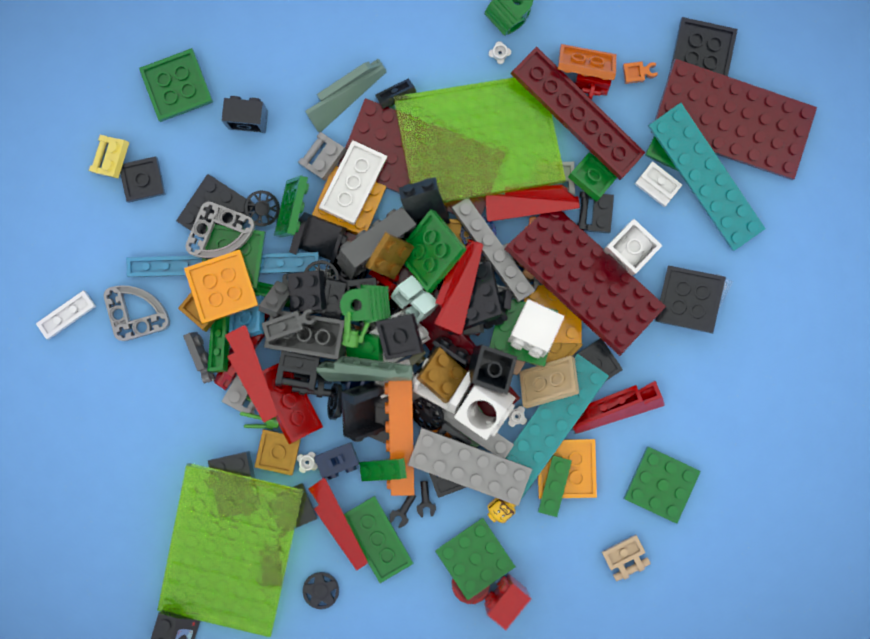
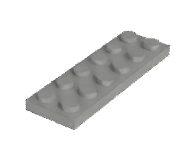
[408,428,532,506]

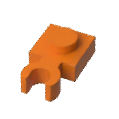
[623,61,658,84]

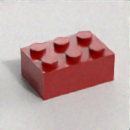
[484,573,531,630]

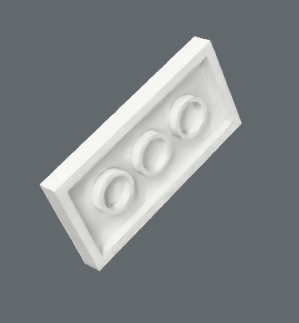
[319,140,387,225]

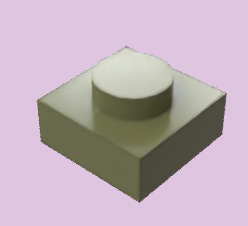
[409,351,426,366]

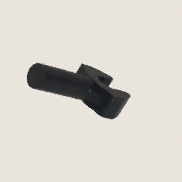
[417,481,436,518]
[390,495,416,528]

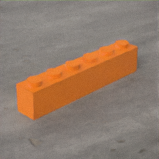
[385,380,414,496]

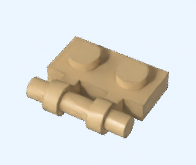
[601,534,651,582]

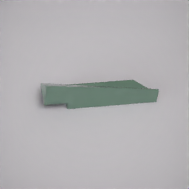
[305,59,386,132]
[317,356,413,381]

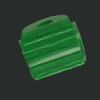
[484,0,533,36]
[340,285,391,324]

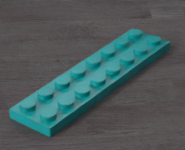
[648,103,766,251]
[506,353,609,499]

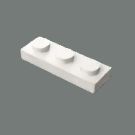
[36,290,96,340]

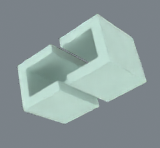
[390,276,437,324]

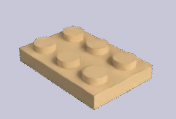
[519,355,579,409]

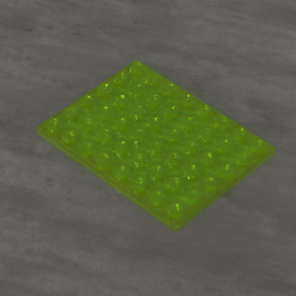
[394,77,566,203]
[157,463,304,638]

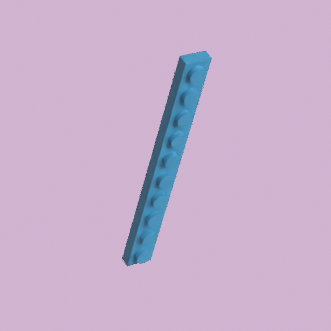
[126,252,319,277]

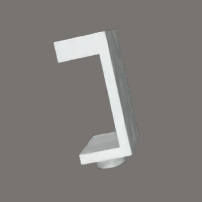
[412,358,472,414]

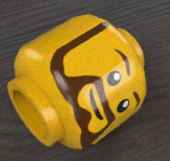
[487,497,516,523]

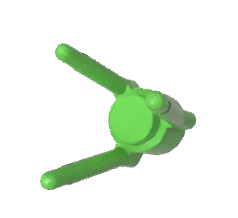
[342,312,370,348]
[240,396,279,430]

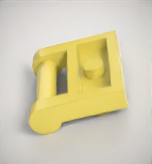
[88,135,130,179]

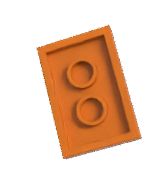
[558,44,616,80]

